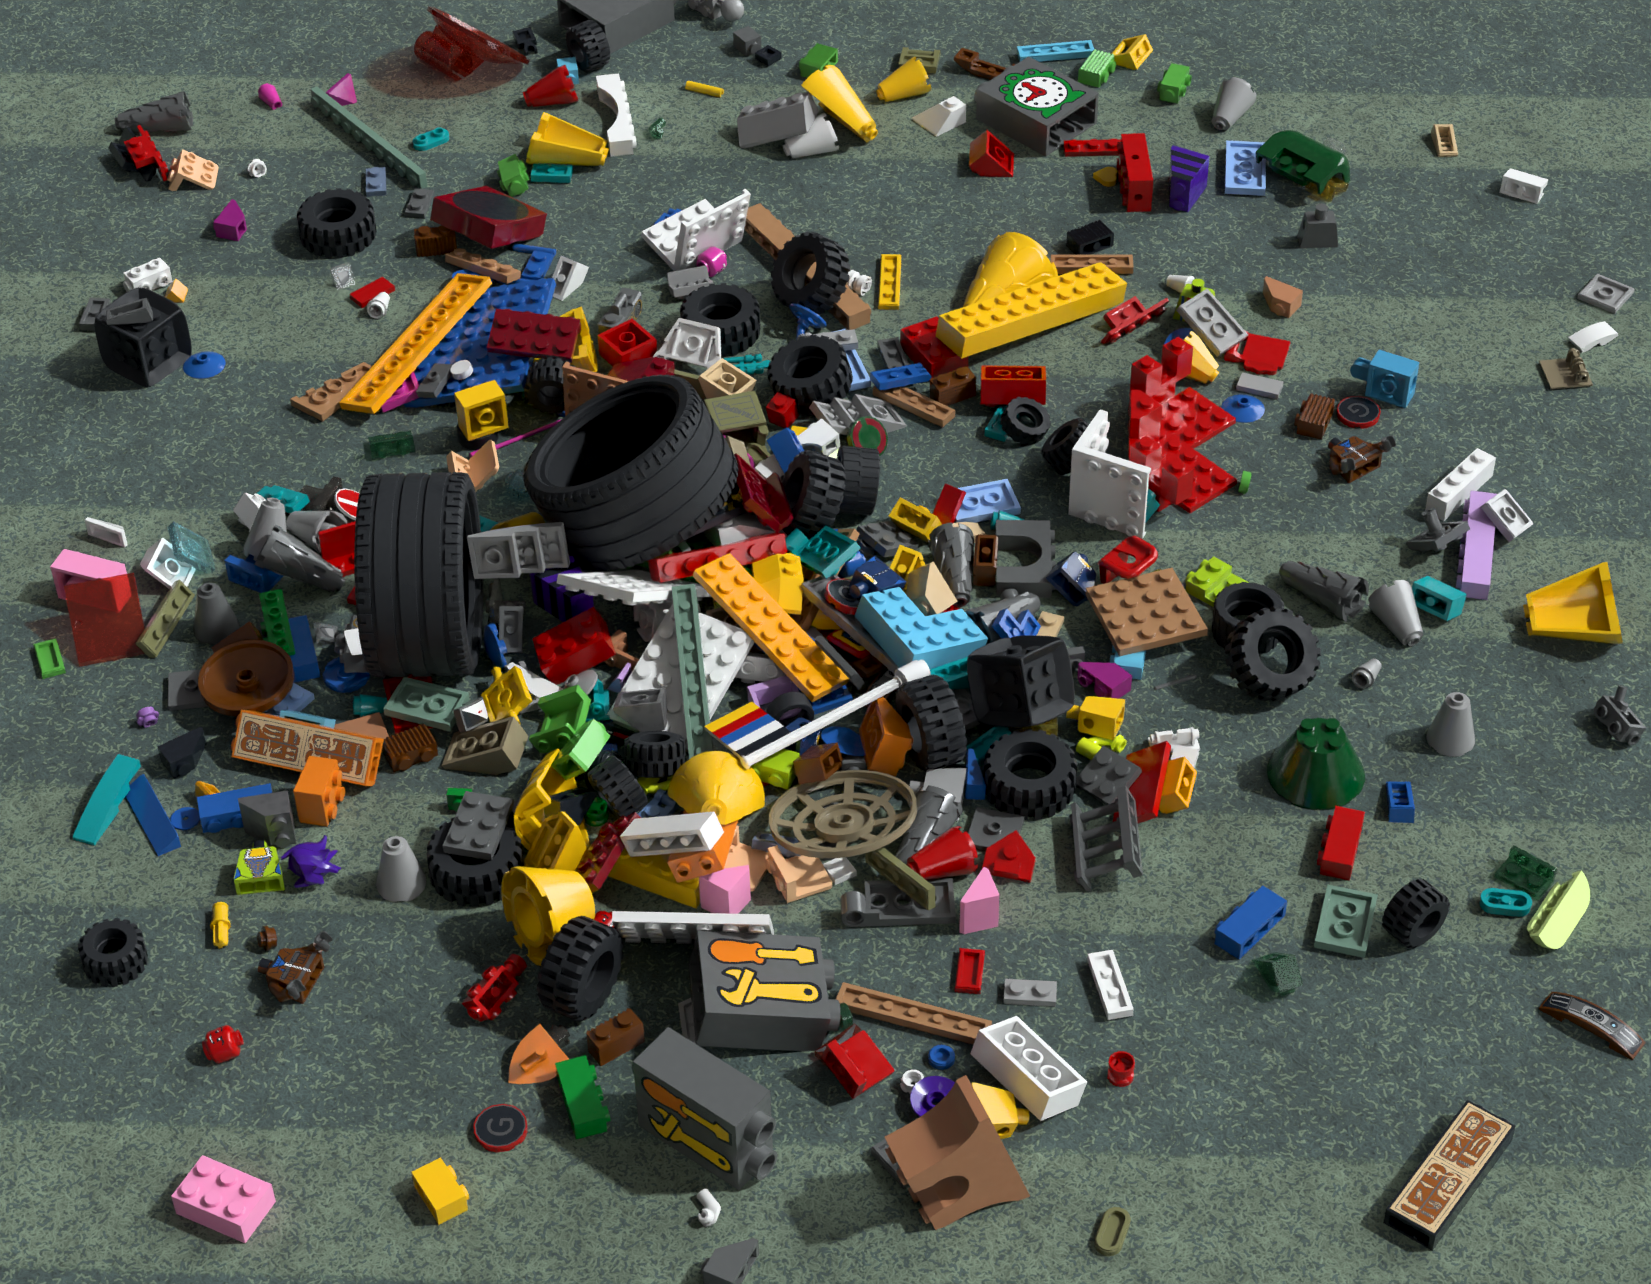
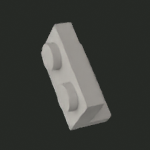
[667,266,713,299]

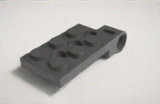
[840,878,956,927]

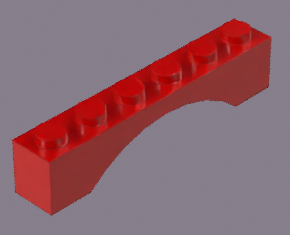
[648,532,787,583]

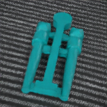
[723,354,770,375]

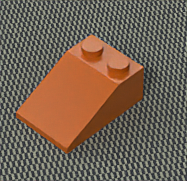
[859,696,913,777]

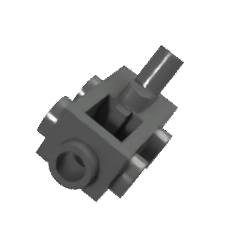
[1593,685,1646,745]

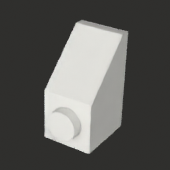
[552,256,589,301]

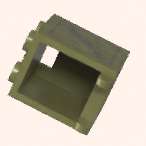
[704,391,768,451]

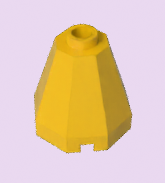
[1184,331,1219,384]

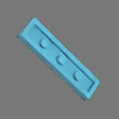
[1017,40,1094,62]

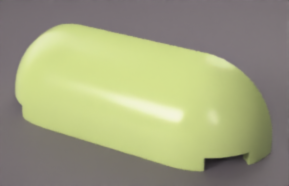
[1527,871,1590,949]

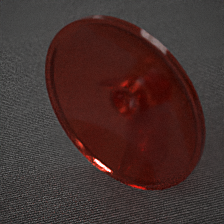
[414,5,530,81]

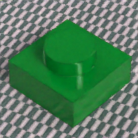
[446,788,473,812]

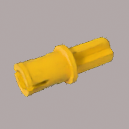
[210,902,231,949]

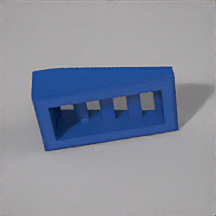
[965,749,986,800]
[1386,781,1415,823]

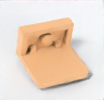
[167,149,218,191]
[446,440,499,491]
[724,826,768,892]
[765,845,832,903]

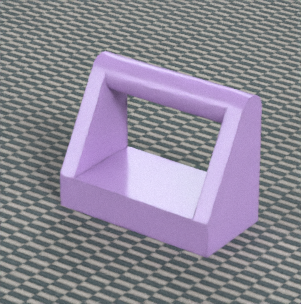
[747,675,801,720]

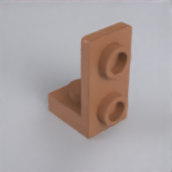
[605,630,639,671]

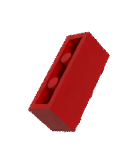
[1317,806,1365,881]

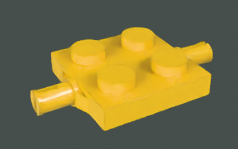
[481,666,532,725]

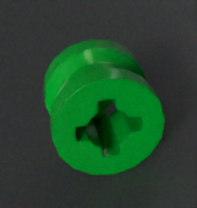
[584,797,609,827]

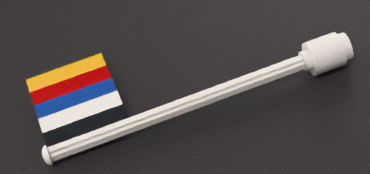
[704,660,931,769]

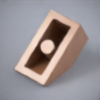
[1263,276,1303,318]

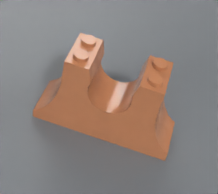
[885,1075,1030,1230]

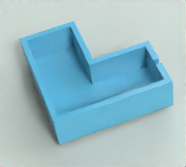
[855,587,988,669]

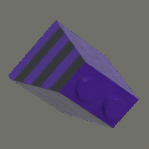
[1169,145,1209,212]
[530,556,594,622]

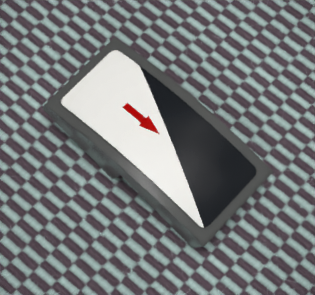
[453,697,489,733]

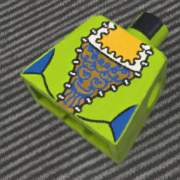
[234,840,285,895]

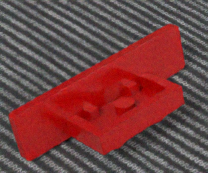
[124,125,169,181]
[1101,296,1169,344]

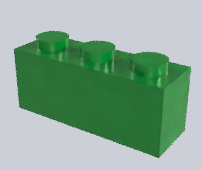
[555,1055,610,1139]

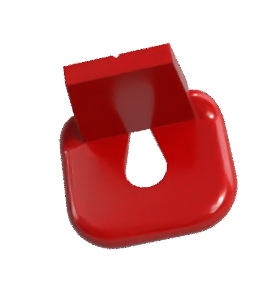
[1097,535,1158,584]

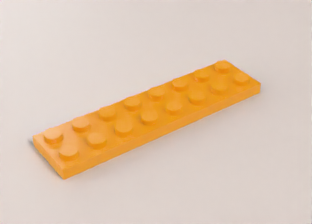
[693,553,849,702]

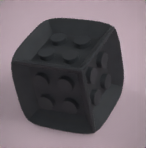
[94,287,192,387]
[967,635,1075,728]

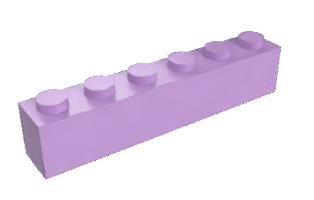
[1456,491,1497,600]

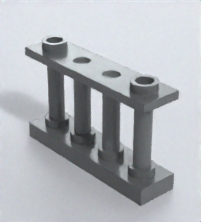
[1069,785,1143,891]

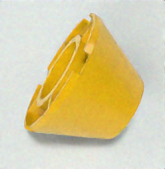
[501,866,595,966]

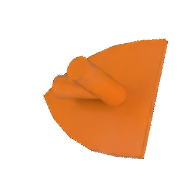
[508,1024,569,1084]

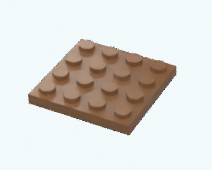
[1086,568,1208,657]

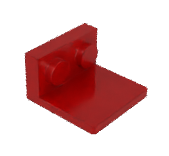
[318,521,356,577]
[821,1030,894,1099]

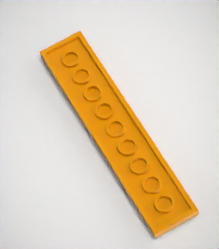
[339,273,492,414]

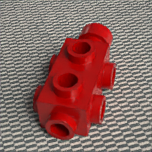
[462,954,527,1022]

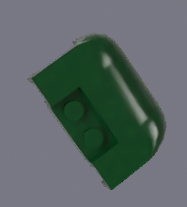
[1256,130,1350,195]

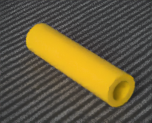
[685,81,724,98]

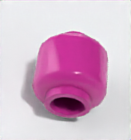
[696,247,727,277]

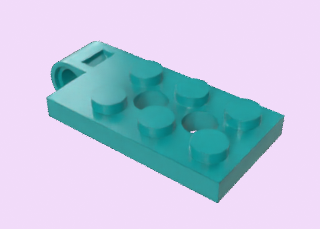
[785,526,861,579]

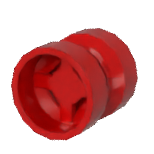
[1107,1051,1135,1087]

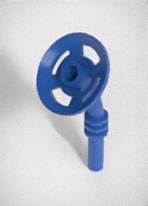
[789,303,827,340]

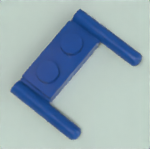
[496,244,556,285]

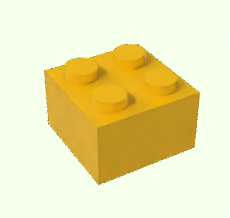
[454,380,509,441]

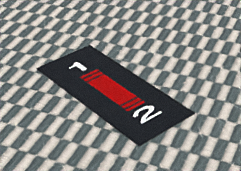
[604,724,634,744]

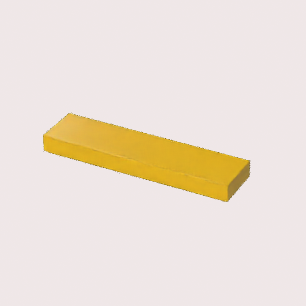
[878,254,901,310]

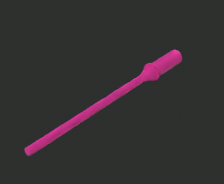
[469,419,562,458]

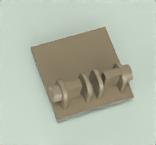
[1539,348,1593,389]

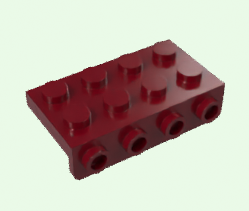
[487,309,581,363]
[734,453,793,533]
[576,812,641,893]

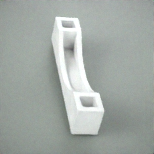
[596,74,637,157]

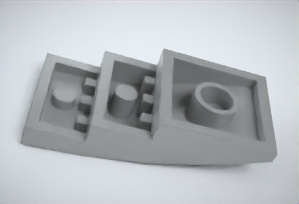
[809,394,907,435]
[467,522,570,579]

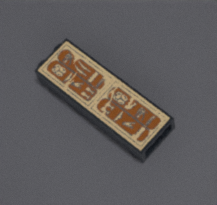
[1383,1100,1516,1251]

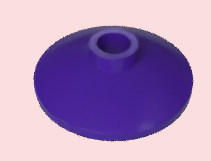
[910,1076,955,1117]

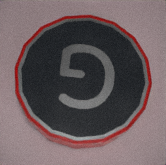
[1337,396,1381,429]
[824,578,861,615]
[474,1104,528,1152]

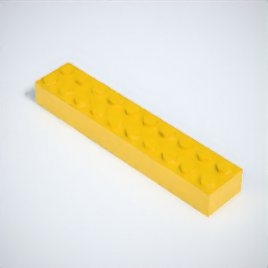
[936,262,1127,359]

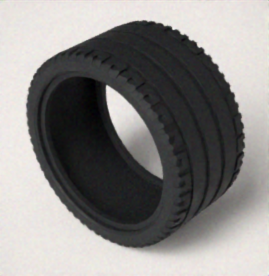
[523,375,738,572]
[354,472,483,678]

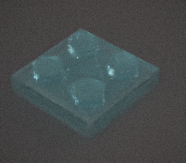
[167,521,215,574]

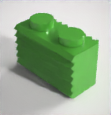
[799,43,838,78]
[1078,49,1116,88]

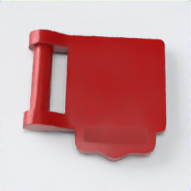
[1224,331,1290,375]

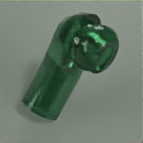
[648,118,666,139]

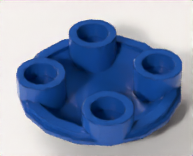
[484,623,507,669]

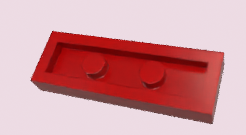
[1064,139,1121,157]

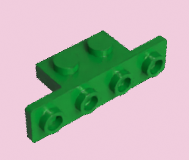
[259,589,295,656]

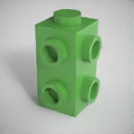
[1157,63,1192,104]
[497,154,529,197]

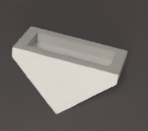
[85,517,128,547]

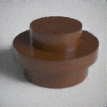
[257,926,277,951]

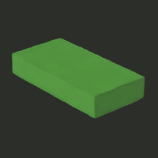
[33,638,66,679]

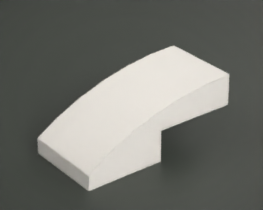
[1569,321,1618,353]

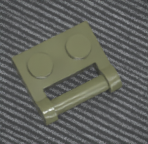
[899,47,941,73]

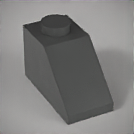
[701,1238,759,1284]

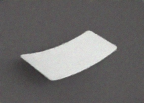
[344,628,362,655]

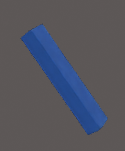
[125,774,181,856]

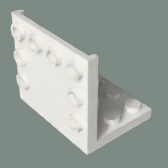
[641,189,751,271]
[1069,410,1151,539]

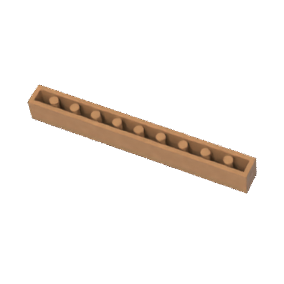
[744,203,871,330]

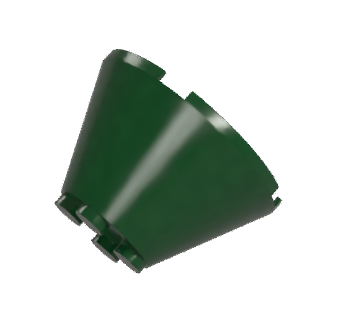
[1267,718,1365,810]

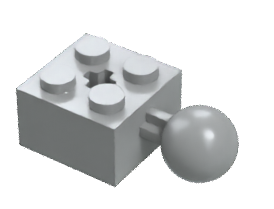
[688,0,744,22]

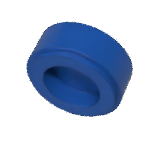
[928,1045,955,1070]

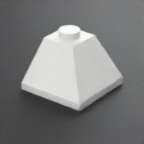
[912,96,966,137]
[140,538,198,589]

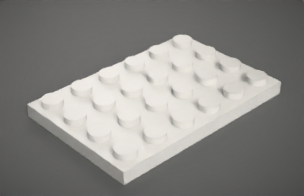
[557,570,712,605]
[607,603,755,752]
[612,911,774,944]

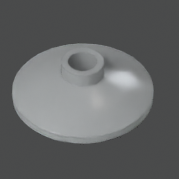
[563,670,598,695]

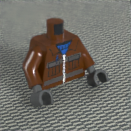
[1328,435,1396,483]
[258,931,333,1004]

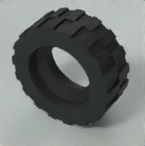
[1000,397,1051,445]

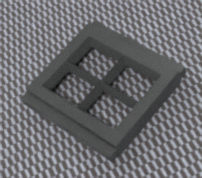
[814,636,868,694]

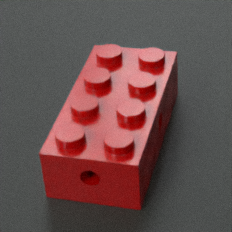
[1116,133,1153,212]

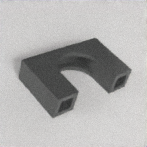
[995,520,1056,598]

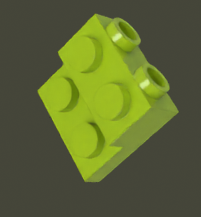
[1185,556,1249,607]

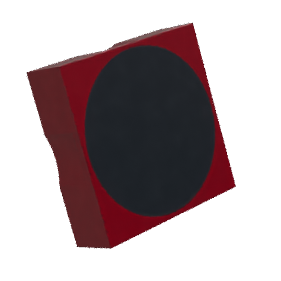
[430,186,547,249]

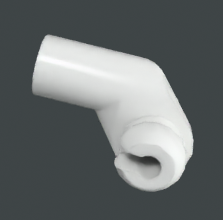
[697,1189,721,1226]

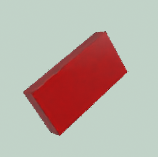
[349,277,395,308]
[932,483,966,524]
[955,948,985,994]

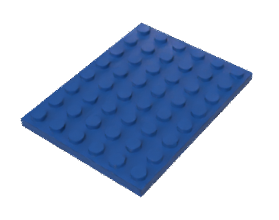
[404,278,556,408]

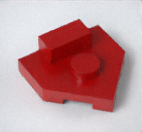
[982,830,1036,883]

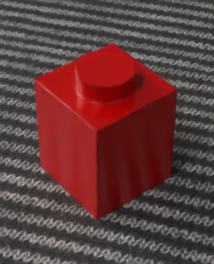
[766,392,799,428]

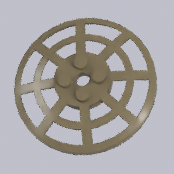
[769,770,917,858]

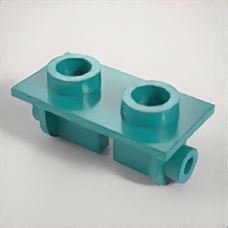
[586,679,610,722]

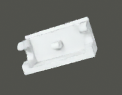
[1499,168,1548,204]

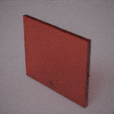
[64,572,145,667]

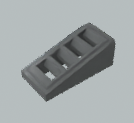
[106,298,153,325]

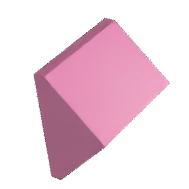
[699,865,751,914]
[959,867,999,934]

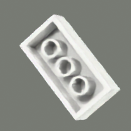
[971,1016,1087,1121]

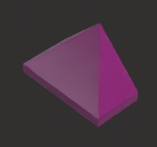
[325,73,357,106]

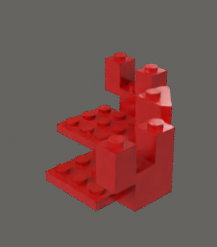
[1128,337,1237,513]

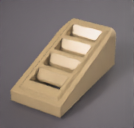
[1431,124,1458,157]

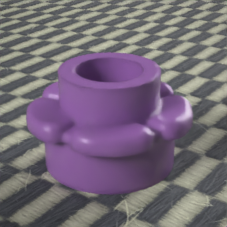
[136,707,159,728]

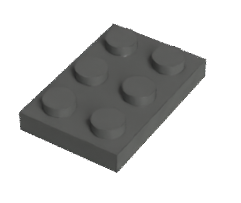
[443,791,514,860]

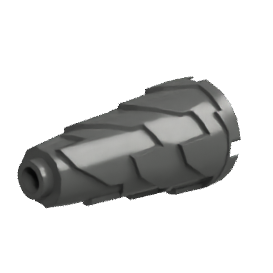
[115,91,193,132]
[928,523,974,607]
[254,524,346,592]
[1279,561,1369,622]
[965,592,1040,645]
[895,785,963,864]

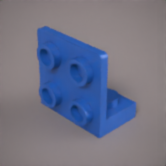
[224,554,283,593]

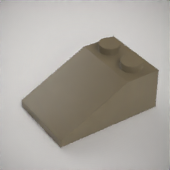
[442,716,528,775]

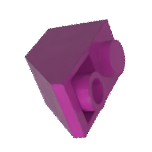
[213,199,247,241]
[1077,662,1132,699]

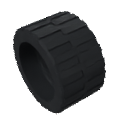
[836,446,880,516]
[1212,582,1284,655]

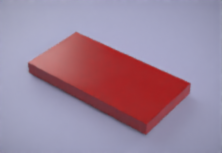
[1112,741,1171,824]

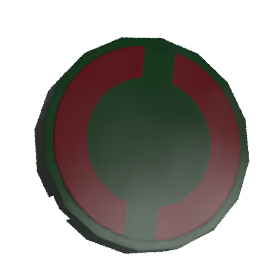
[847,416,888,456]

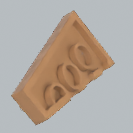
[290,362,372,422]

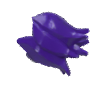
[281,835,341,888]

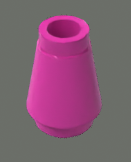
[258,83,282,110]

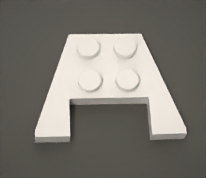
[653,318,721,369]

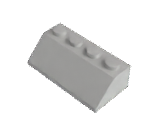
[737,92,819,148]

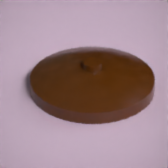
[198,640,295,717]

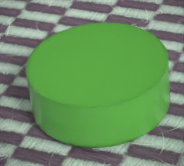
[1238,471,1251,494]

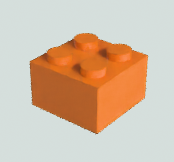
[293,756,345,827]

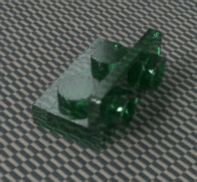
[368,431,415,459]
[1494,845,1557,901]

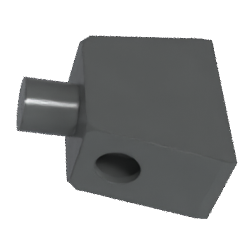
[1297,204,1338,248]

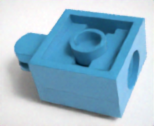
[1350,350,1419,408]

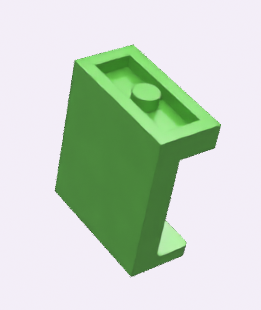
[529,685,591,753]

